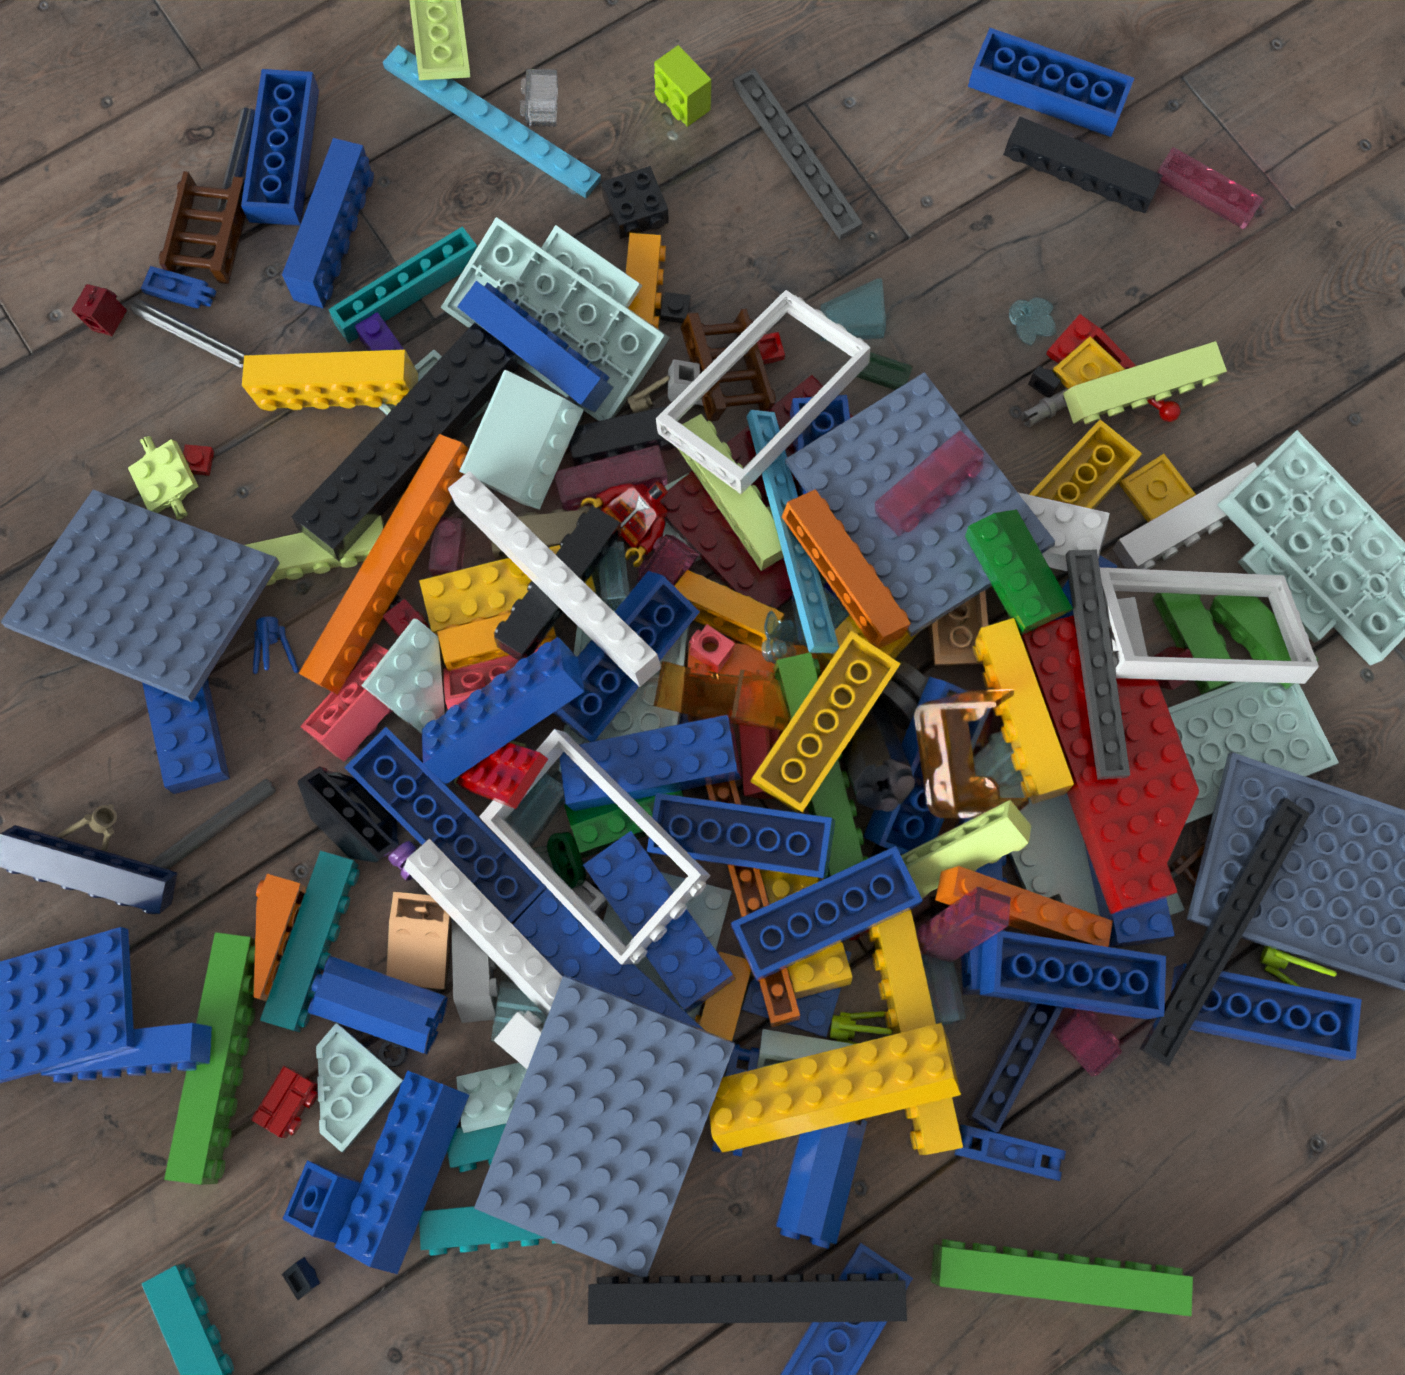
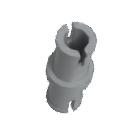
[1021,388,1068,428]

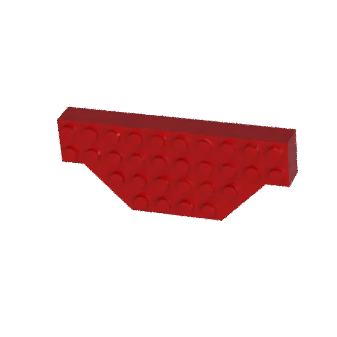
[1021,616,1200,914]

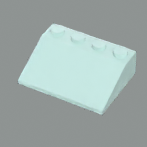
[459,370,584,509]

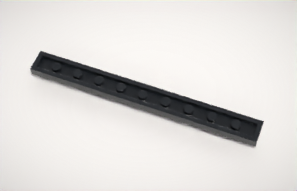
[1140,798,1310,1066]

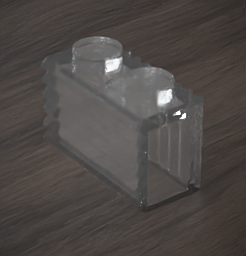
[520,69,558,127]

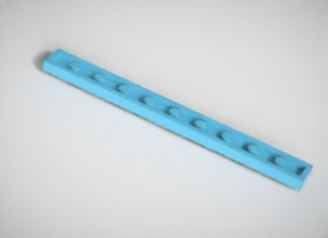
[383,45,601,198]
[746,410,839,653]

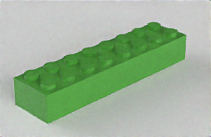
[773,652,868,878]
[164,932,255,1185]
[931,1239,1193,1316]

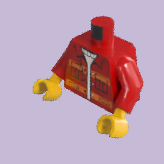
[581,482,668,567]

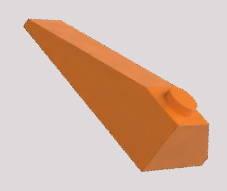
[254,874,307,1002]

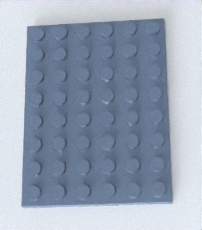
[785,372,1055,637]
[1,490,280,702]
[1187,752,1405,991]
[474,975,735,1278]

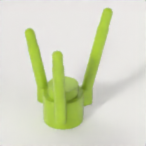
[1260,946,1337,987]
[830,1011,892,1044]

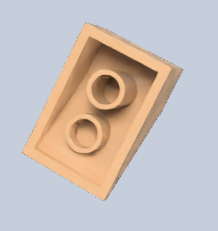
[928,590,988,666]

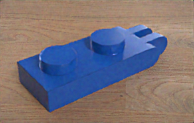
[141,266,217,308]

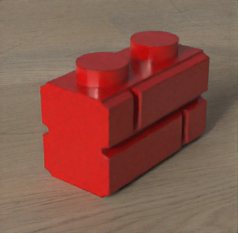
[251,1066,318,1138]

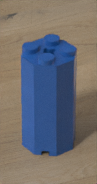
[308,956,449,1055]
[775,1120,867,1249]

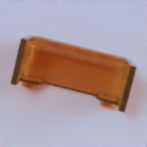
[653,661,791,731]
[914,689,1029,818]

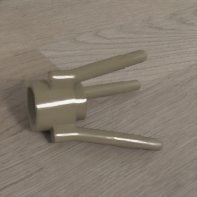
[626,376,670,413]
[57,804,117,852]

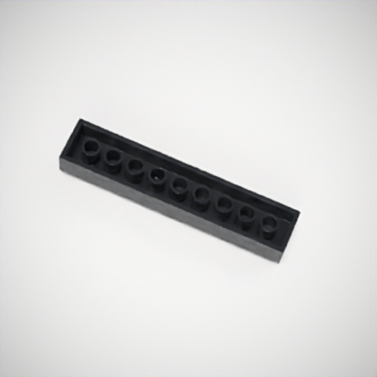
[291,322,518,561]
[588,1273,907,1325]

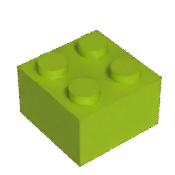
[654,45,711,127]

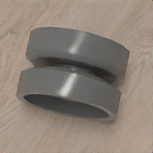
[878,660,928,731]

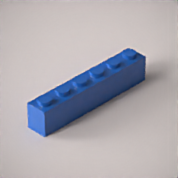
[41,1023,212,1083]

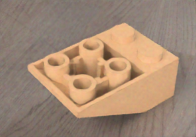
[386,892,452,990]

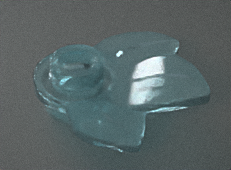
[1009,298,1056,346]
[762,611,797,664]

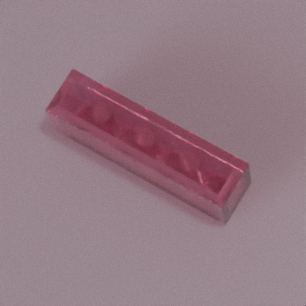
[1157,147,1264,229]
[875,430,984,537]
[554,445,668,511]
[917,887,1011,963]

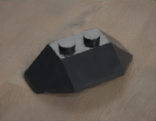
[297,766,399,863]

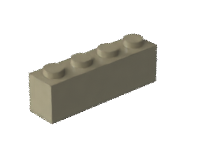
[491,506,599,560]

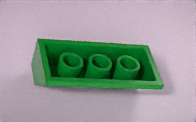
[965,509,1073,636]
[564,791,683,859]

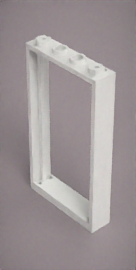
[656,290,870,494]
[1100,567,1319,684]
[479,729,711,965]

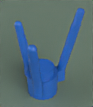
[253,617,299,674]

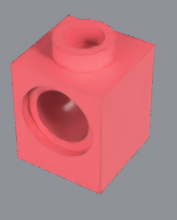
[689,624,735,673]

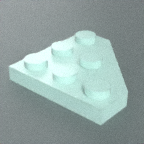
[361,619,445,734]
[316,1023,403,1153]

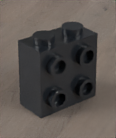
[601,166,669,239]

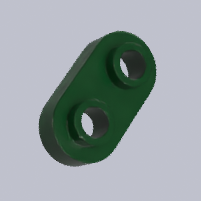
[547,832,586,889]

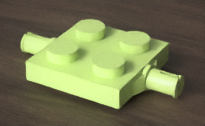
[128,436,199,519]

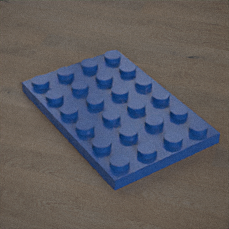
[0,927,135,1083]

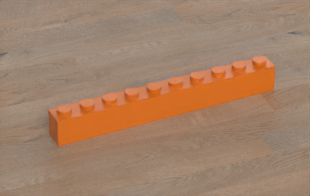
[298,434,469,695]
[706,780,800,1028]

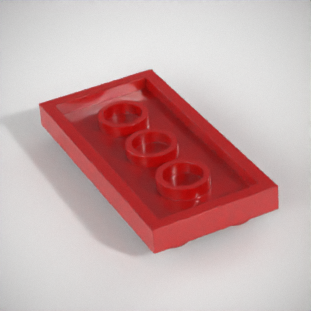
[455,743,548,809]

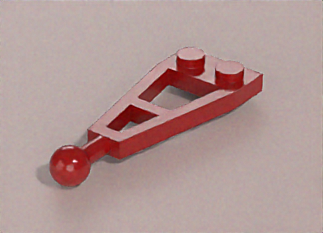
[1046,314,1181,422]

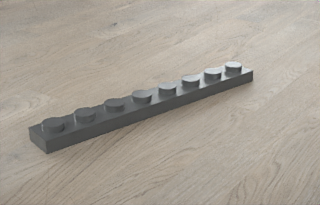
[733,68,863,240]
[1065,549,1130,780]

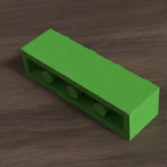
[1152,593,1233,695]
[1209,595,1319,690]

